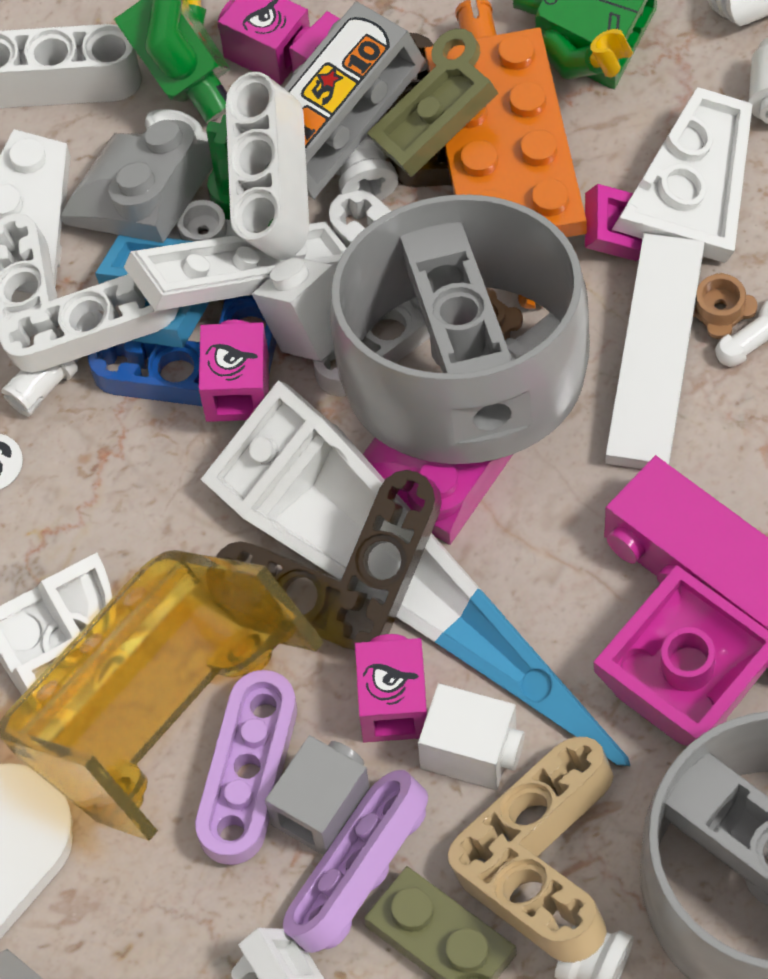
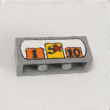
[266,1,427,199]

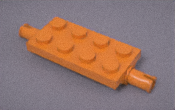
[425,0,587,309]

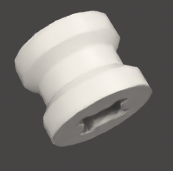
[336,135,398,201]
[554,925,634,979]

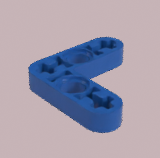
[88,295,277,406]

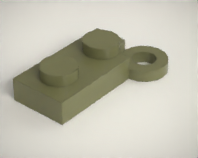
[367,29,499,177]
[364,866,516,979]

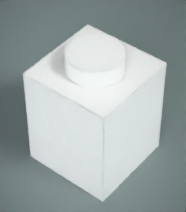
[252,257,335,362]
[418,683,525,790]

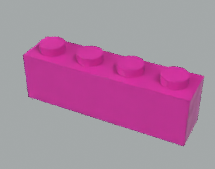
[604,455,768,668]

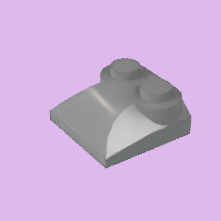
[60,120,213,243]

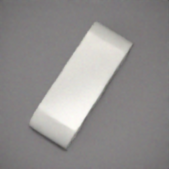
[0,24,142,108]
[226,72,309,259]

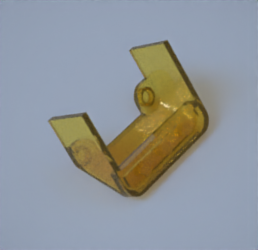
[0,550,324,841]

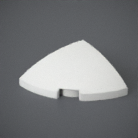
[0,553,114,727]

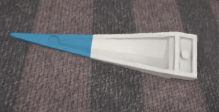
[201,380,631,766]

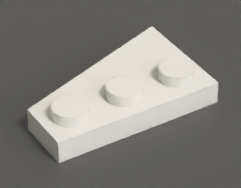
[612,87,753,263]
[0,129,71,302]

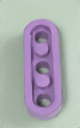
[195,670,297,865]
[283,770,428,953]

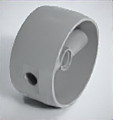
[330,195,590,464]
[640,711,768,979]

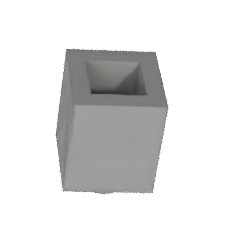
[265,735,370,856]

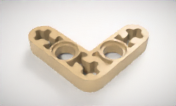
[448,737,613,963]

